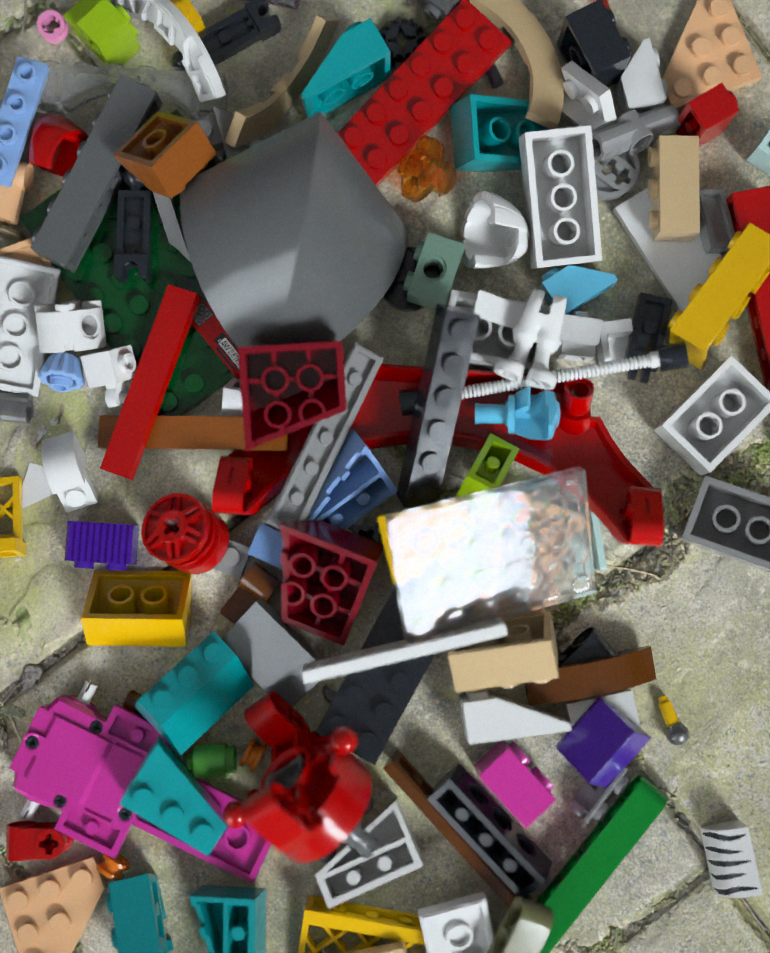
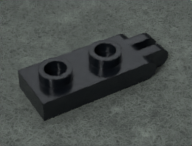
[624,292,673,384]

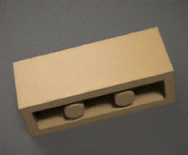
[647,135,700,241]

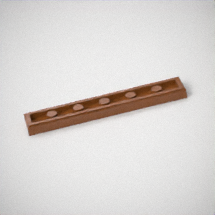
[98,415,288,451]

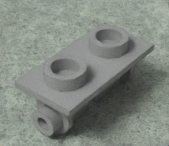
[570,768,631,824]

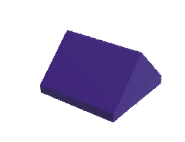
[555,696,651,788]

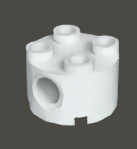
[34,300,106,353]

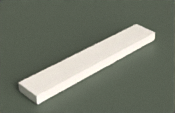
[302,617,508,684]

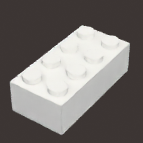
[519,125,602,269]

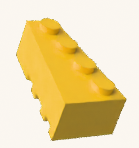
[668,223,770,371]

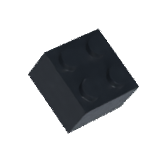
[556,0,631,88]

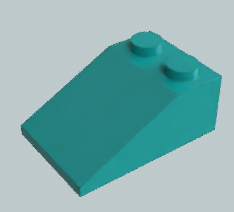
[301,18,391,119]
[450,94,551,172]

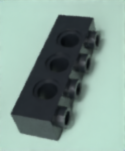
[427,763,553,898]

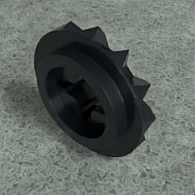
[378,16,427,68]

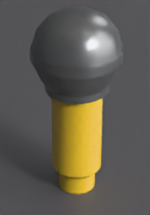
[657,695,689,746]

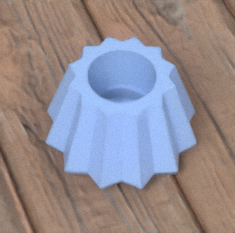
[37,352,85,392]

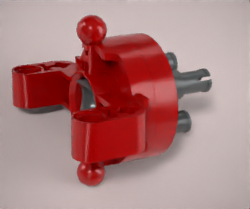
[223,691,379,863]

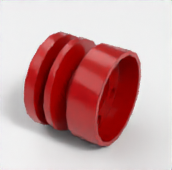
[141,493,230,575]

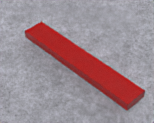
[100,284,201,480]

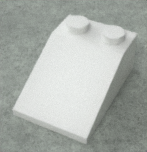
[459,689,572,745]

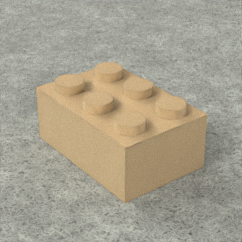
[447,611,559,693]

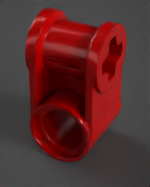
[6,821,74,862]

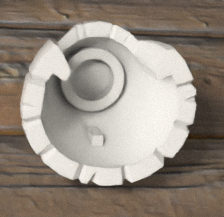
[460,191,530,269]

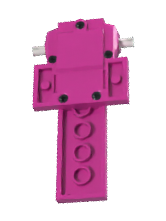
[9,680,271,884]

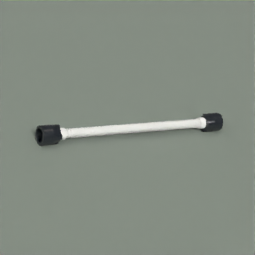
[399,341,689,416]

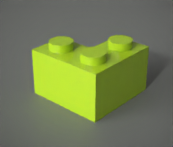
[63,0,141,73]

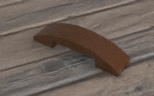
[524,645,657,705]

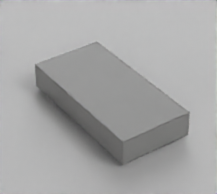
[699,188,735,254]

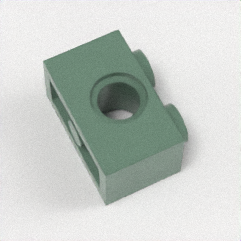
[403,232,466,311]

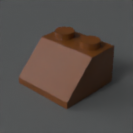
[113,111,217,198]

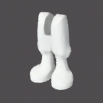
[494,289,567,390]

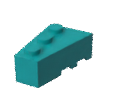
[119,735,227,856]
[106,873,174,953]
[189,885,266,953]

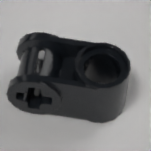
[558,627,616,667]

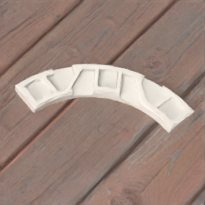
[115,0,226,102]

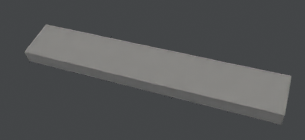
[266,343,384,529]

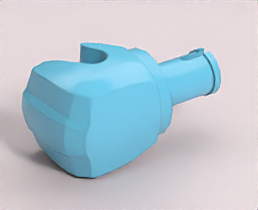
[475,387,561,440]

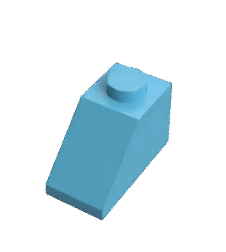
[538,265,618,315]

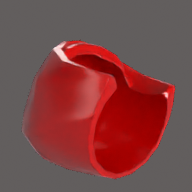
[28,114,89,177]

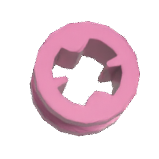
[37,10,69,43]

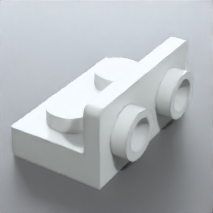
[561,61,617,132]

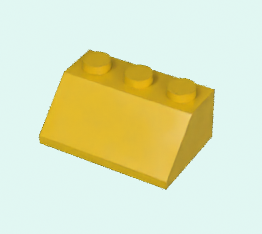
[81,570,192,647]

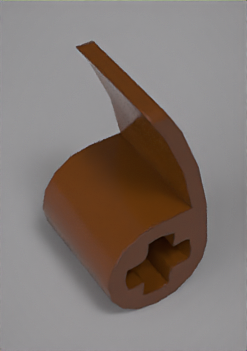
[220,562,282,624]

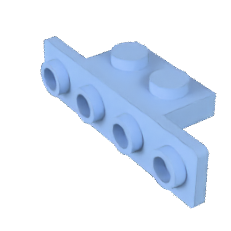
[0,57,50,188]

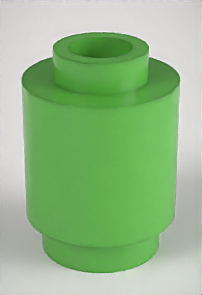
[187,743,237,779]

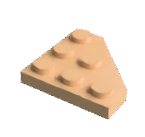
[662,0,762,111]
[0,854,107,953]

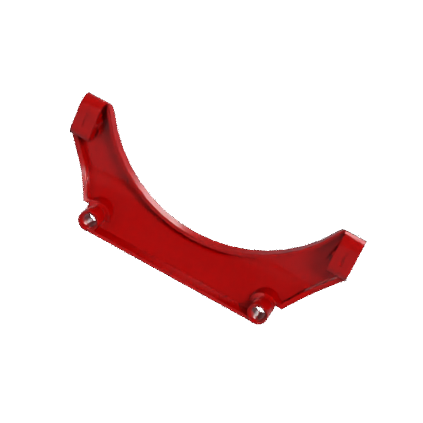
[212,364,664,547]

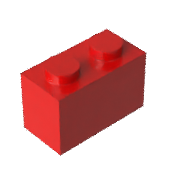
[676,83,740,147]

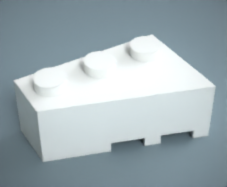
[315,798,424,909]

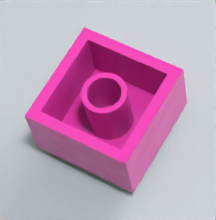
[474,740,556,828]

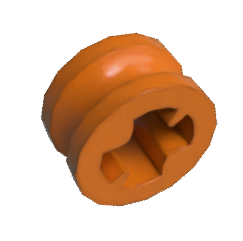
[239,738,267,772]
[96,854,131,881]

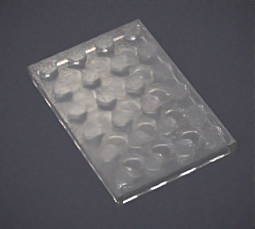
[385,467,596,643]

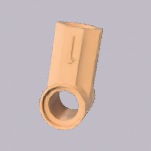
[0,161,34,226]

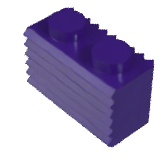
[64,521,140,571]

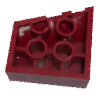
[238,341,347,451]
[280,520,384,646]

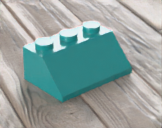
[134,631,254,756]

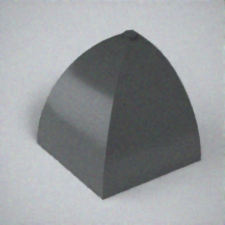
[180,111,409,347]

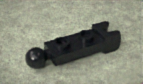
[171,0,282,76]
[114,168,153,283]

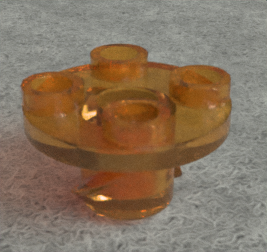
[398,135,457,202]

